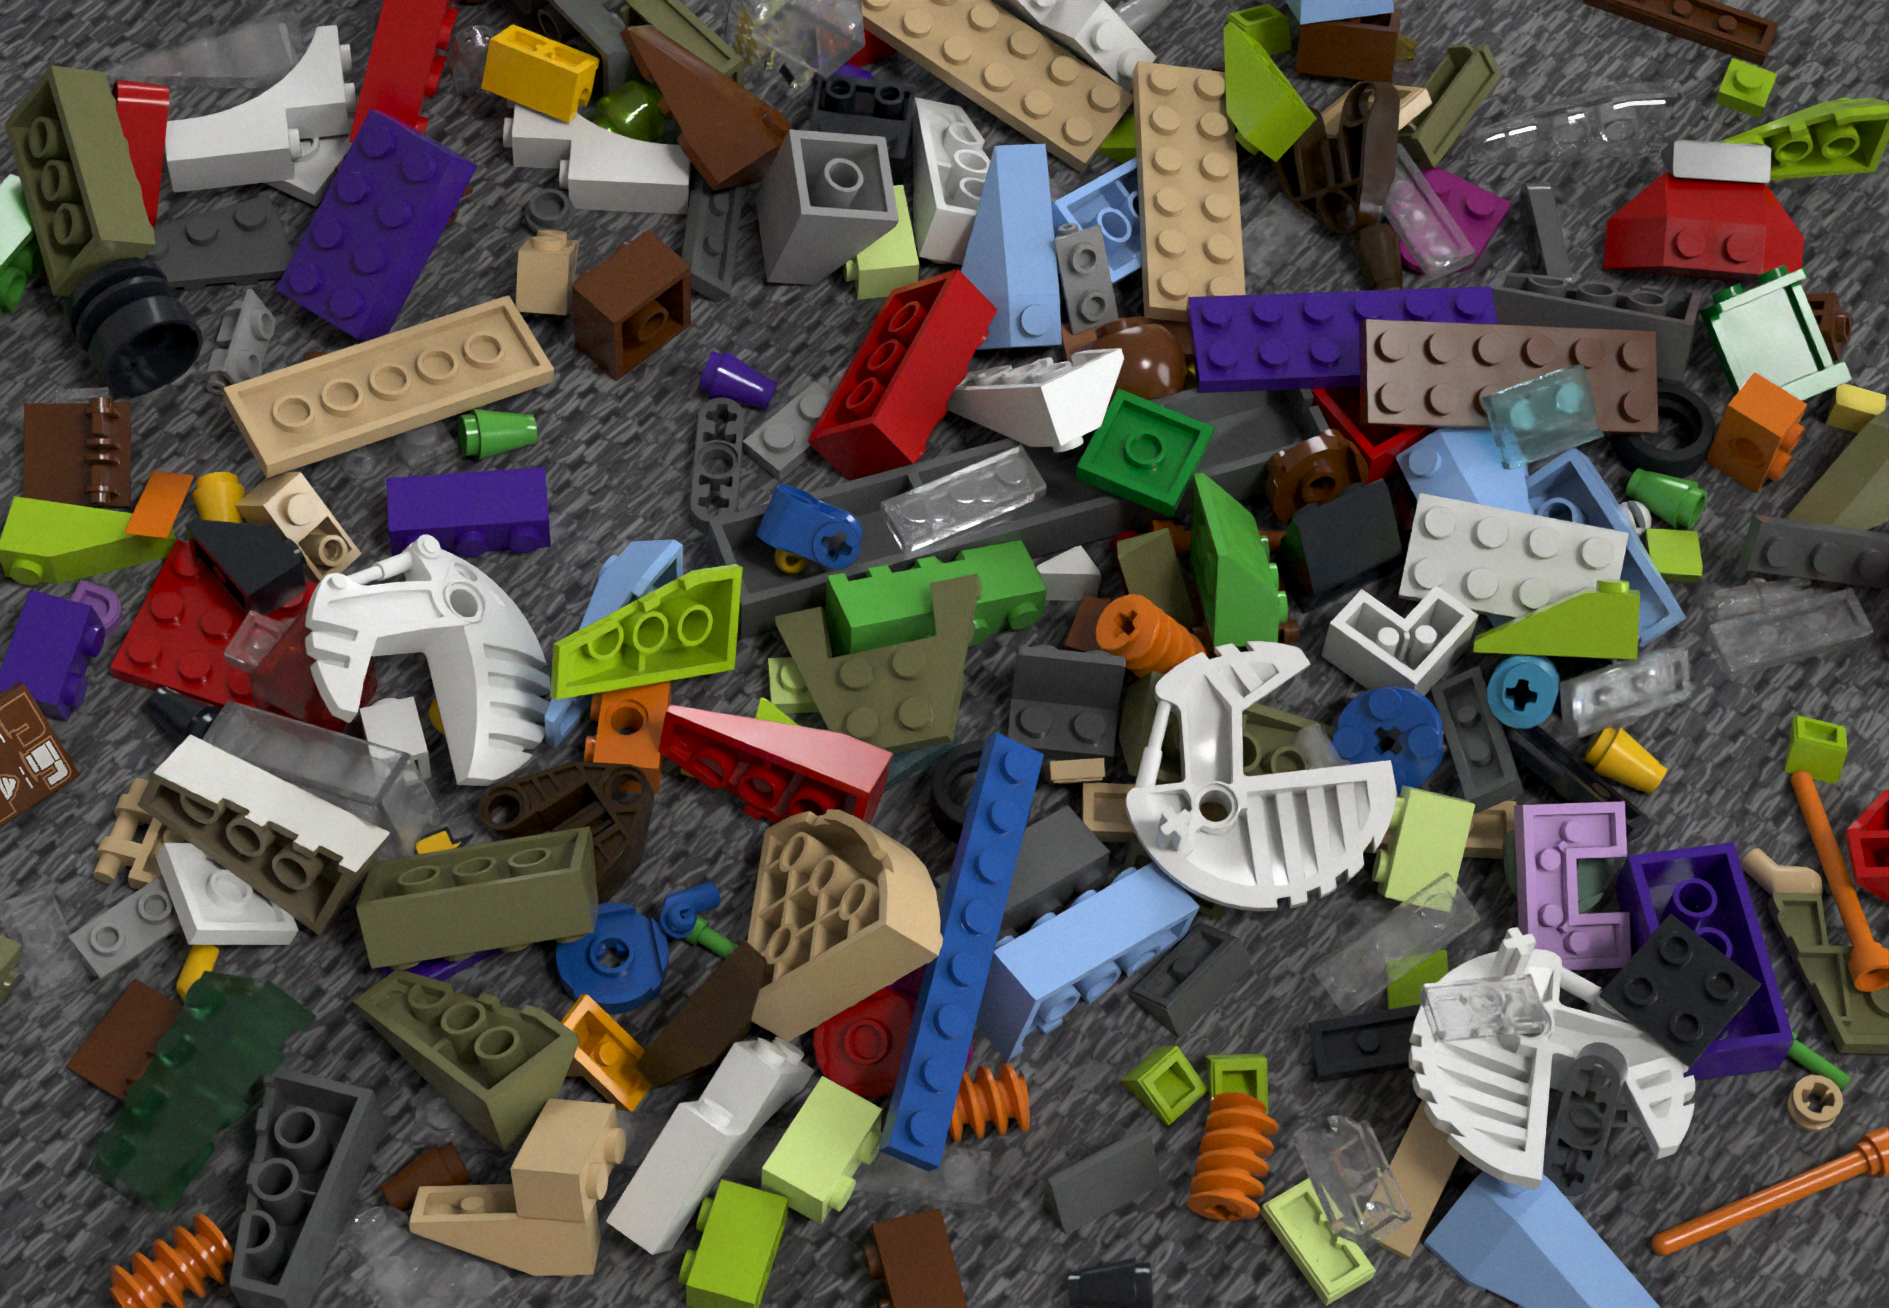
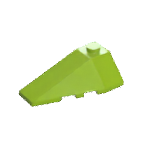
[1720,97,1889,180]
[550,564,743,700]

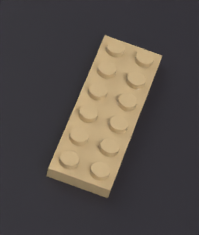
[840,0,1134,173]
[1132,61,1246,322]
[223,295,554,478]

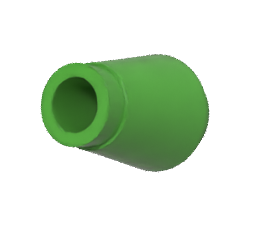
[458,409,537,460]
[1626,468,1707,529]

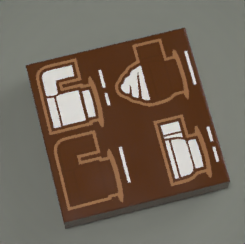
[0,681,80,827]

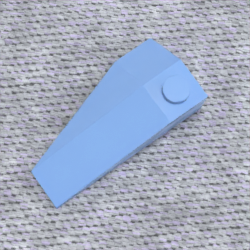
[1423,1171,1661,1308]

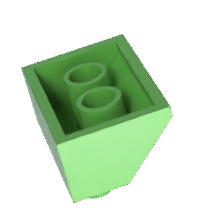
[1189,473,1288,648]

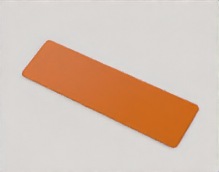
[125,471,194,538]

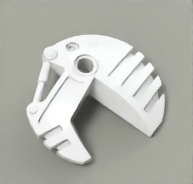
[305,535,551,786]
[1125,641,1397,911]
[1408,927,1695,1190]

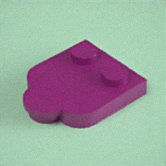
[1387,166,1512,274]

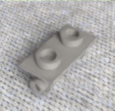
[1053,223,1119,335]
[204,289,276,395]
[68,875,182,980]

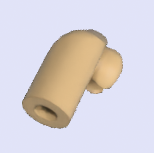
[1741,848,1823,895]

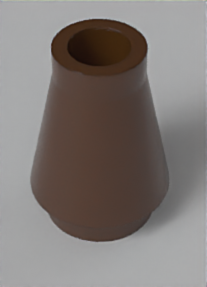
[381,1141,472,1216]

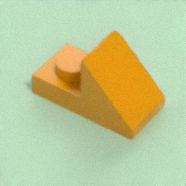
[561,994,651,1113]

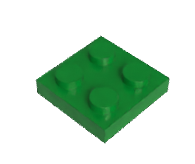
[1075,388,1215,518]

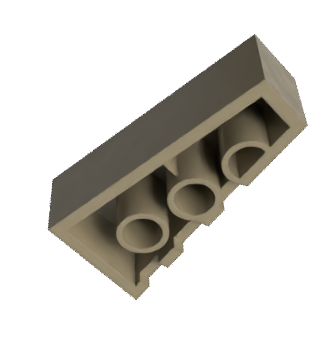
[138,734,390,936]

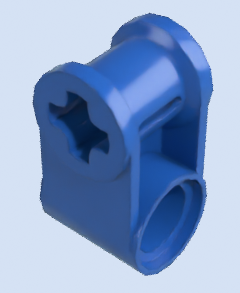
[756,484,863,569]

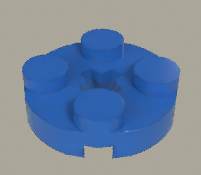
[1332,686,1444,793]
[556,903,669,1014]

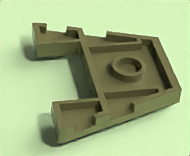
[775,573,983,754]
[1767,893,1889,1054]

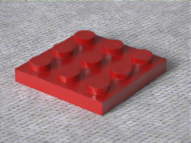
[110,539,318,726]

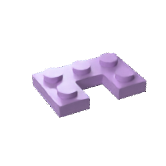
[1514,801,1631,970]

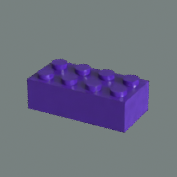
[275,108,478,341]
[1614,842,1794,1081]

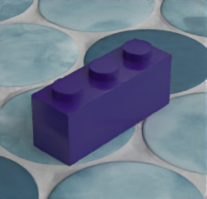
[386,467,551,557]

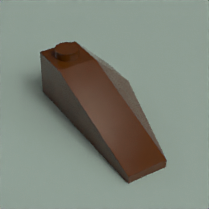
[620,25,791,190]

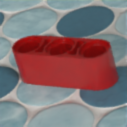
[111,79,169,228]

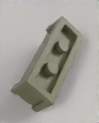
[619,0,745,88]
[1395,44,1503,170]

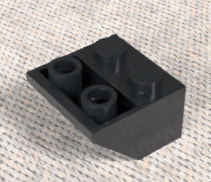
[809,73,917,187]
[1272,478,1403,614]

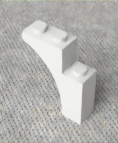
[991,0,1157,93]
[165,25,357,192]
[503,99,691,214]
[606,1037,815,1255]

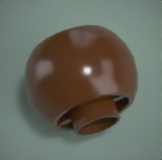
[1080,317,1187,411]

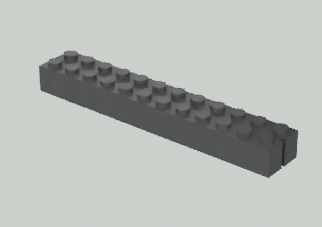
[708,387,1329,639]

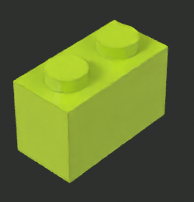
[679,1179,788,1308]

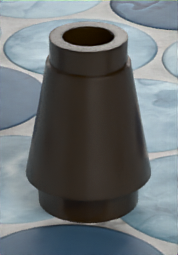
[1352,224,1403,291]

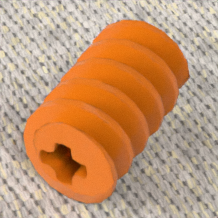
[1096,594,1206,678]
[949,1062,1030,1142]
[1186,1092,1279,1221]
[107,1213,234,1308]

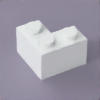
[1321,585,1479,696]

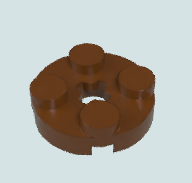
[1265,429,1369,525]

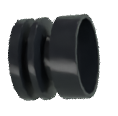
[64,257,203,397]

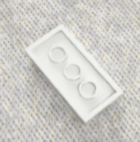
[1399,493,1629,620]

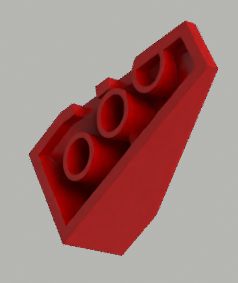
[658,705,893,825]

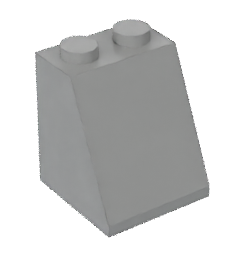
[755,129,899,285]

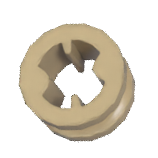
[1787,1075,1843,1132]

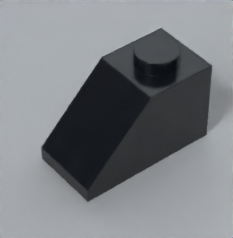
[185,519,307,624]

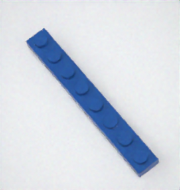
[878,732,1044,1172]

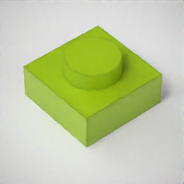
[1714,58,1777,118]

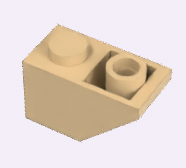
[516,230,579,315]
[235,472,362,583]

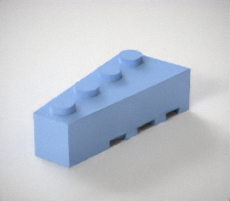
[975,861,1199,1062]

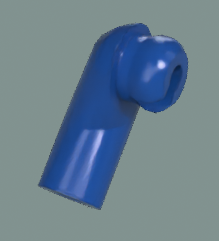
[658,881,720,939]

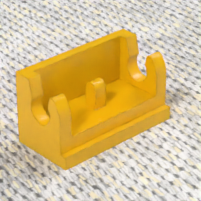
[481,24,600,123]

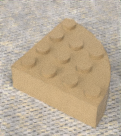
[747,809,943,1042]

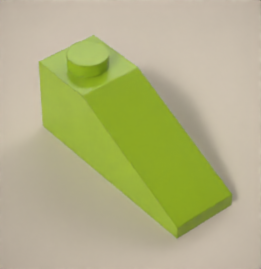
[1223,21,1317,162]
[0,496,176,585]
[1474,579,1640,660]

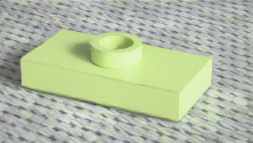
[1260,1178,1376,1306]

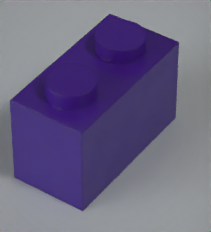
[0,590,105,722]

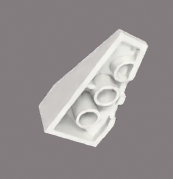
[912,97,990,265]
[946,348,1124,453]

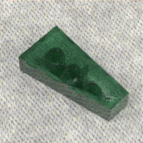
[87,971,316,1213]

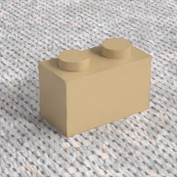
[510,1098,626,1223]

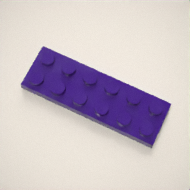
[1186,286,1498,393]

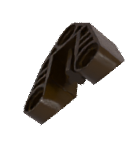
[1269,81,1400,235]
[479,761,654,904]
[632,940,767,1089]

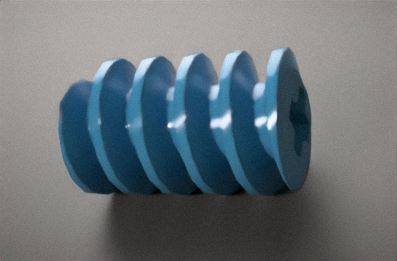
[1487,654,1560,728]

